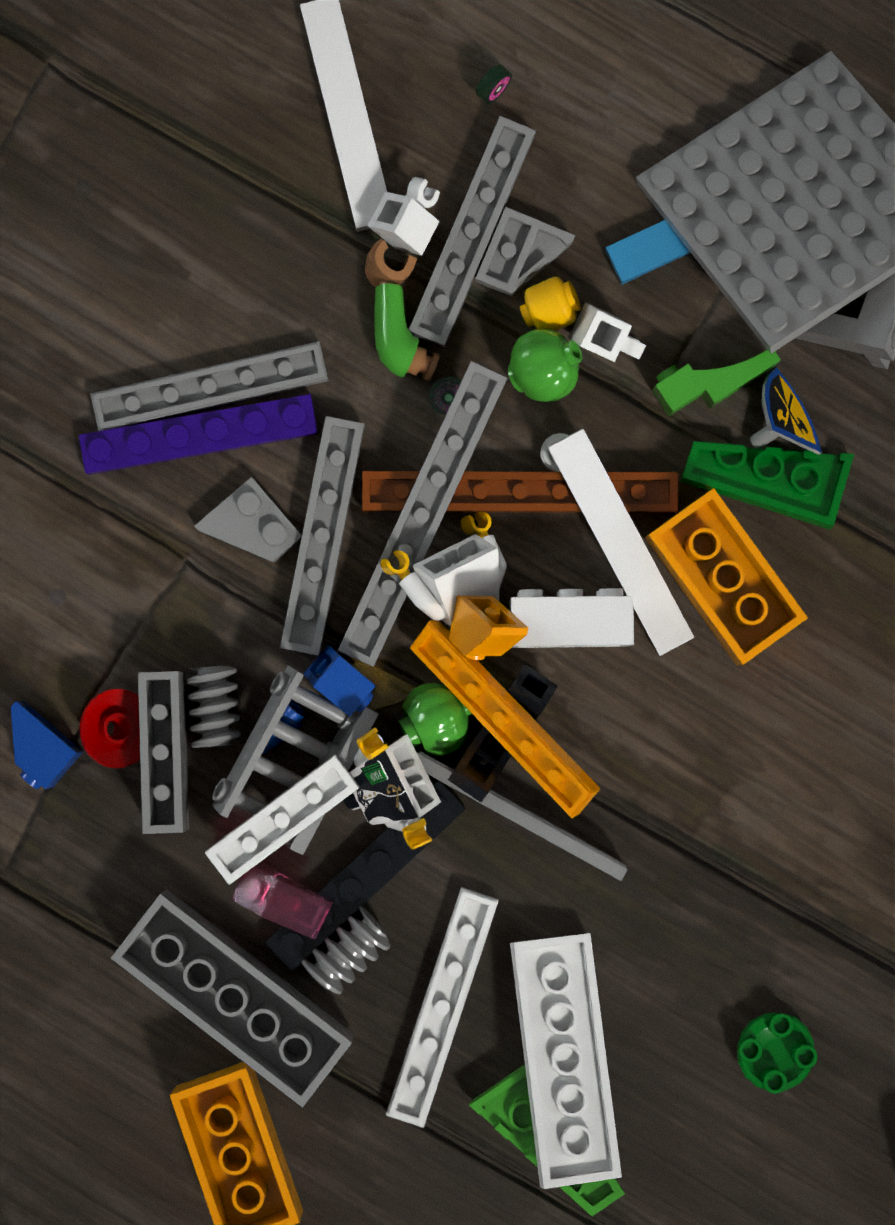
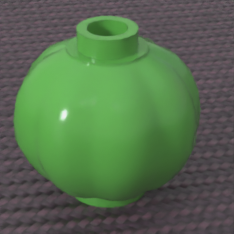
[508,329,582,402]
[398,683,472,757]

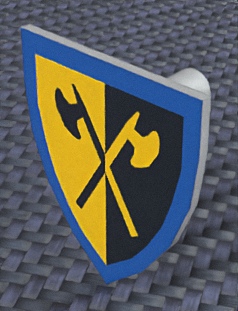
[750,367,822,455]

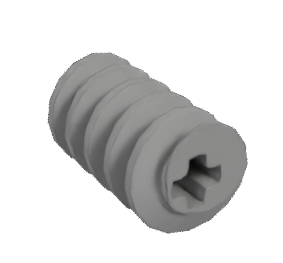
[187,666,241,748]
[302,906,390,994]

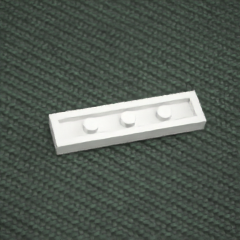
[205,754,359,885]

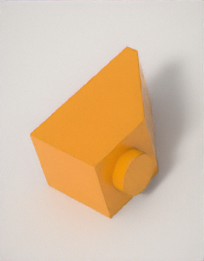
[448,595,528,660]

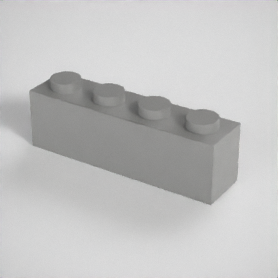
[138,671,189,834]

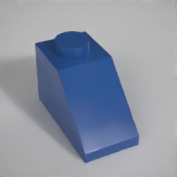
[303,644,376,717]
[11,701,84,789]

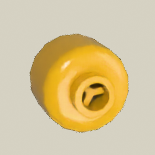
[520,276,581,331]

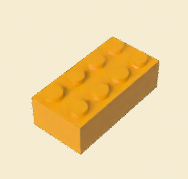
[644,488,808,666]
[170,1062,303,1225]

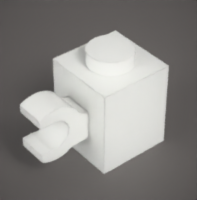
[368,177,440,256]
[568,302,646,362]

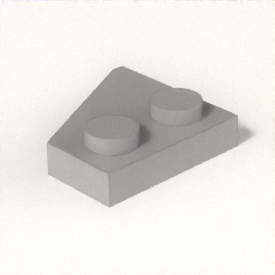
[475,207,575,296]
[194,477,302,563]

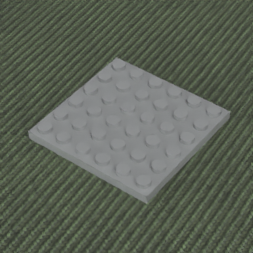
[636,51,895,354]

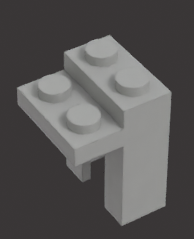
[796,274,895,370]

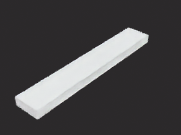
[300,0,387,232]
[548,428,695,656]
[386,887,499,1128]

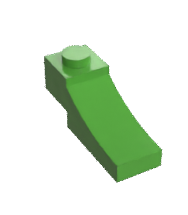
[652,350,781,417]

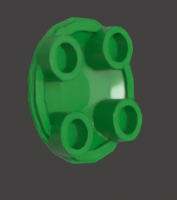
[737,1012,817,1094]

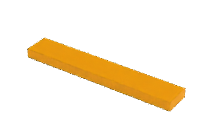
[410,620,601,818]

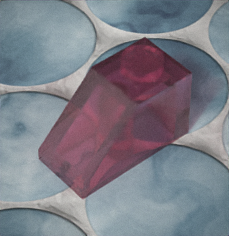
[231,865,332,939]

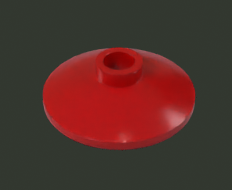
[80,689,140,768]

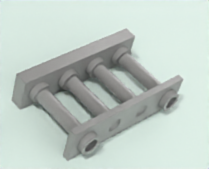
[212,665,378,855]

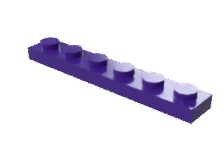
[79,394,318,475]

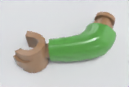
[365,239,439,381]

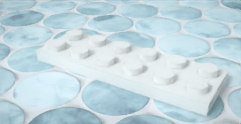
[510,933,622,1189]

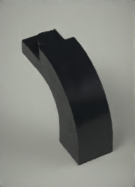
[448,664,558,802]

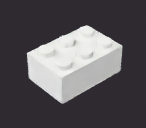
[509,588,634,648]

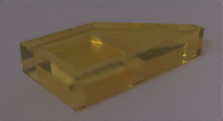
[353,659,416,710]

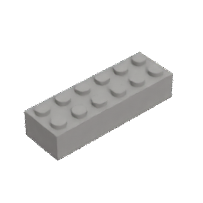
[111,889,354,1108]

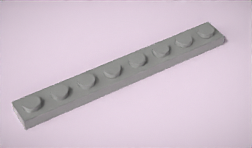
[338,361,507,667]

